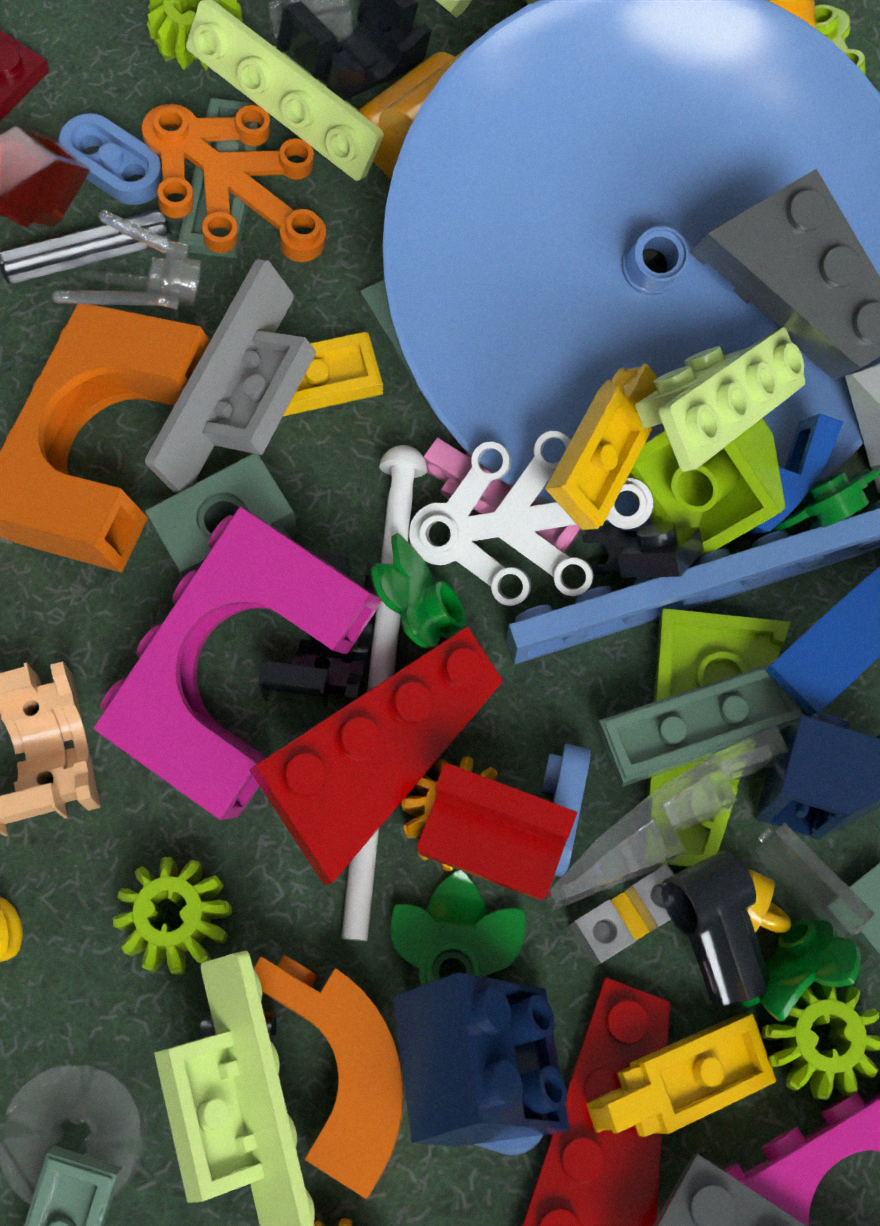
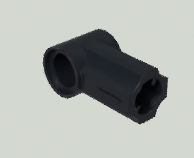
[661,851,771,1005]

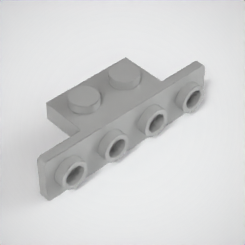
[145,259,316,493]

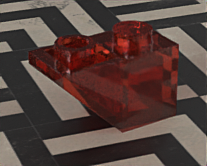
[0,126,91,227]

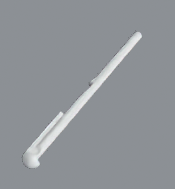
[341,445,427,941]

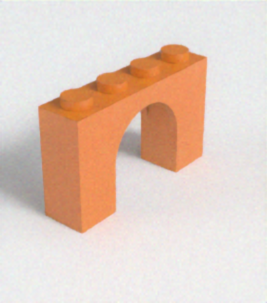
[0,302,210,573]

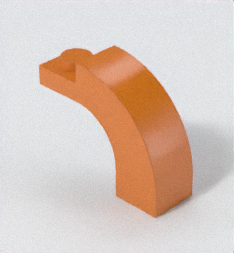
[253,955,404,1199]

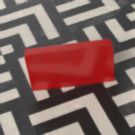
[417,762,578,900]

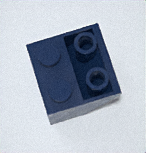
[755,713,880,840]
[393,972,570,1146]

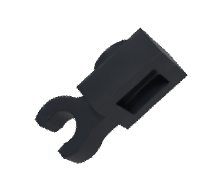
[582,522,704,578]

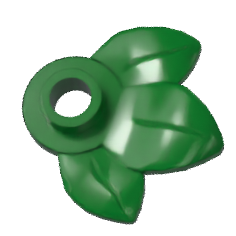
[770,465,880,532]
[370,533,466,649]
[391,870,526,986]
[739,919,861,1021]

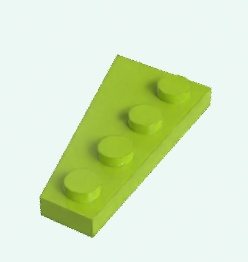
[642,608,791,871]

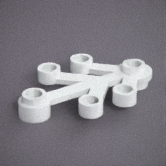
[409,431,654,606]

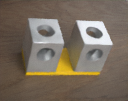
[569,864,674,967]

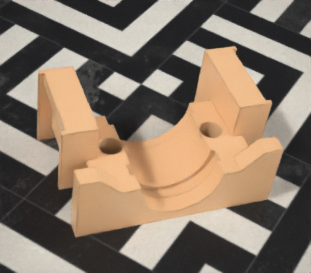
[0,661,101,836]

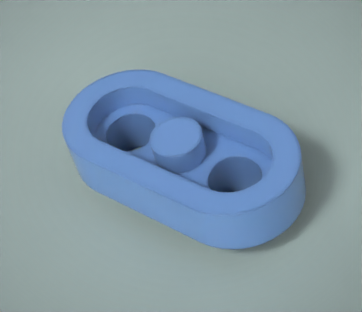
[59,113,163,205]
[542,743,591,878]

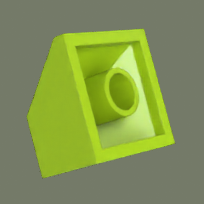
[628,418,786,563]

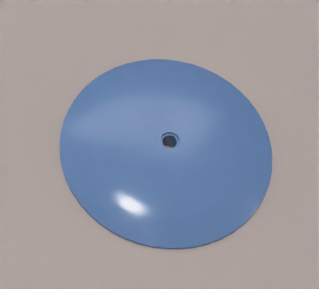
[382,0,880,531]

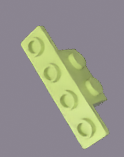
[186,0,384,181]
[635,327,805,472]
[154,950,315,1226]

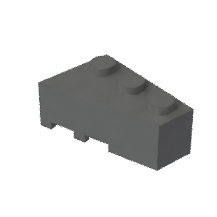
[689,169,880,381]

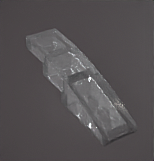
[545,725,788,912]

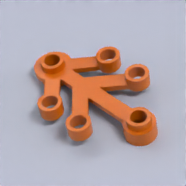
[142,104,326,262]

